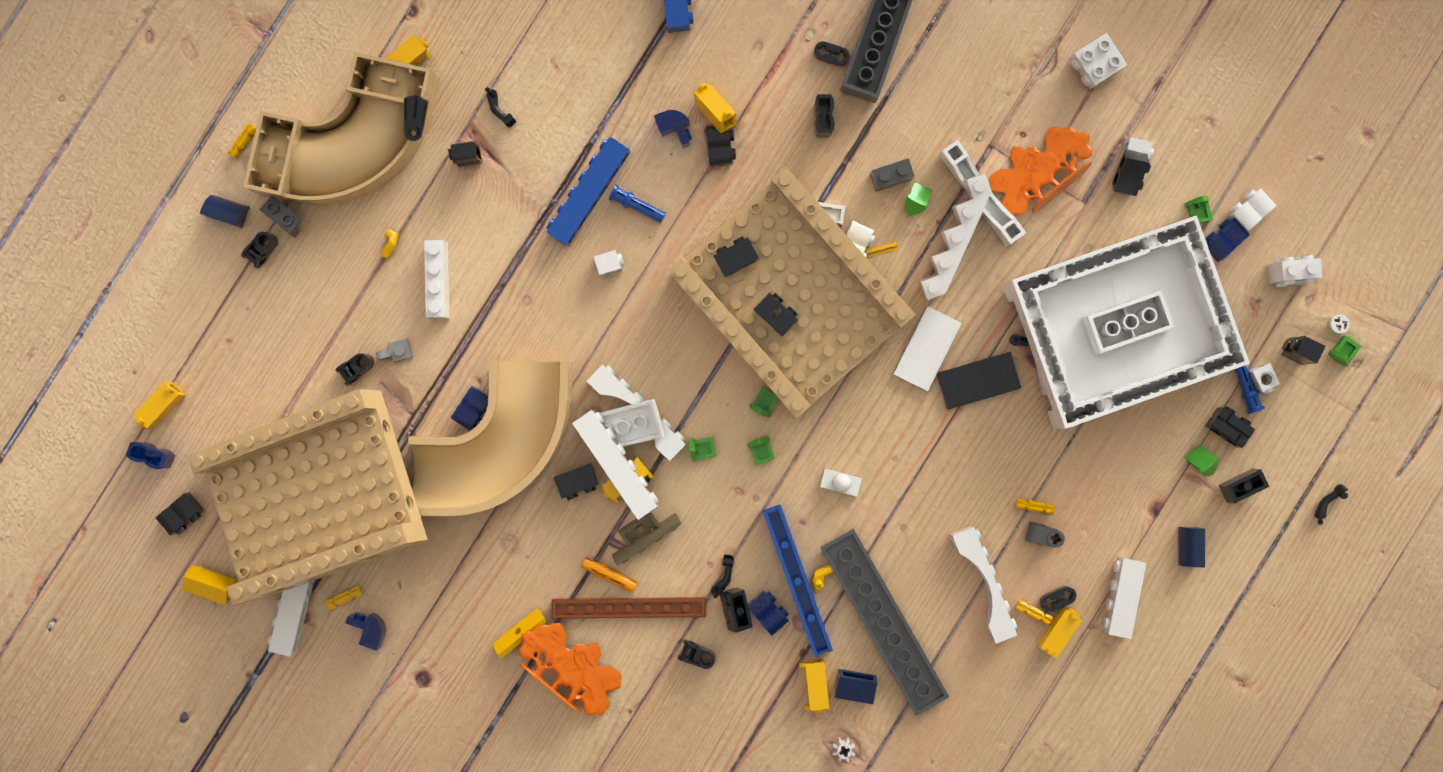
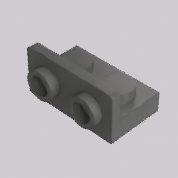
[259,196,302,238]

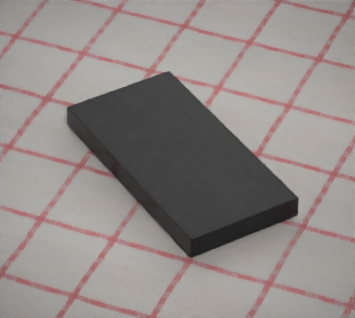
[937,352,1021,410]

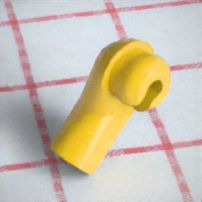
[381,229,399,258]
[811,564,834,590]

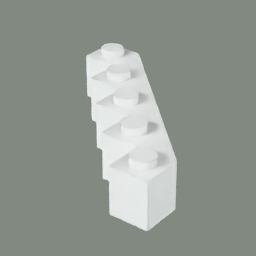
[918,174,992,300]

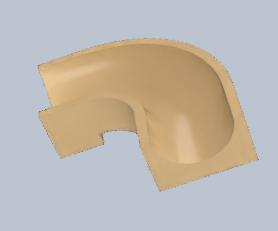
[243,52,440,205]
[408,360,573,516]

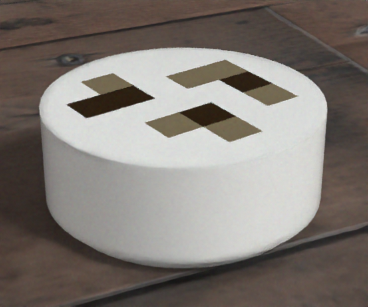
[1328,314,1350,334]

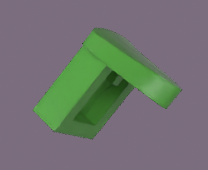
[905,182,932,216]
[1185,196,1213,223]
[1328,335,1361,367]
[749,388,778,417]
[747,436,775,465]
[689,437,716,462]
[1185,444,1219,476]

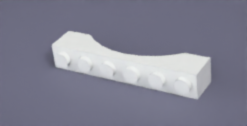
[939,140,1026,247]
[586,365,686,461]
[950,526,1018,644]

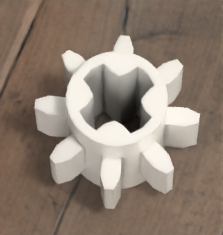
[832,737,855,762]

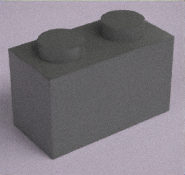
[870,158,915,192]

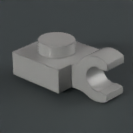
[376,338,413,362]

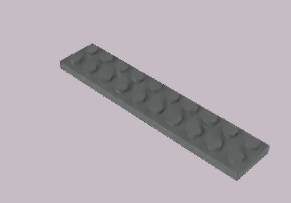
[820,529,949,716]

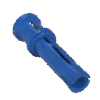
[608,184,666,224]
[1235,365,1265,414]

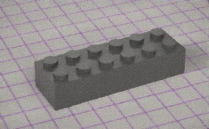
[840,0,912,103]

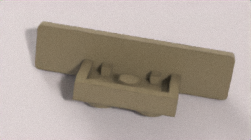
[612,512,681,566]

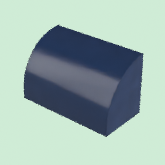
[199,195,249,228]
[1178,527,1205,568]
[835,669,878,704]

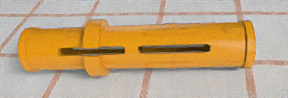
[581,557,637,593]

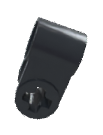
[241,232,278,269]
[335,353,374,386]
[677,640,716,669]

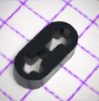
[814,41,850,66]
[1040,586,1077,612]

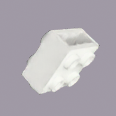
[1070,33,1127,90]
[1267,255,1323,287]

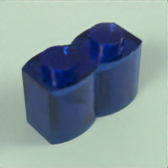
[1205,218,1250,262]
[451,386,488,431]
[126,442,175,469]
[747,590,789,636]

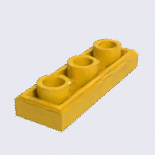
[493,608,546,659]

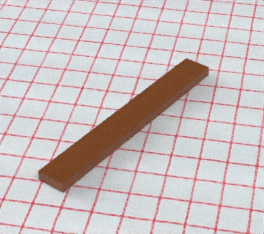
[552,597,706,619]

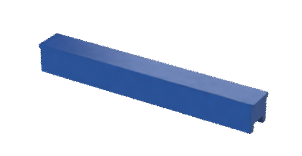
[762,504,833,657]

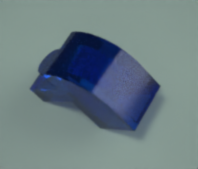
[654,110,692,149]
[346,612,386,651]

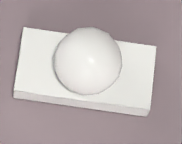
[820,468,862,496]

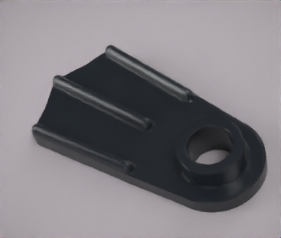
[404,94,429,141]

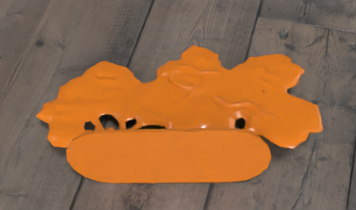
[989,127,1093,215]
[519,623,621,716]

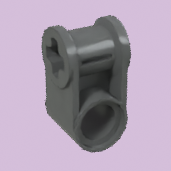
[1025,522,1065,547]

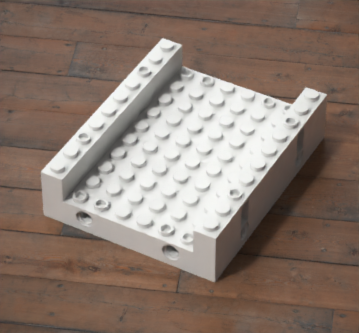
[1002,215,1250,429]

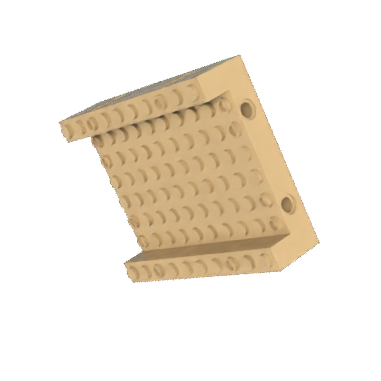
[668,166,916,419]
[188,389,428,606]

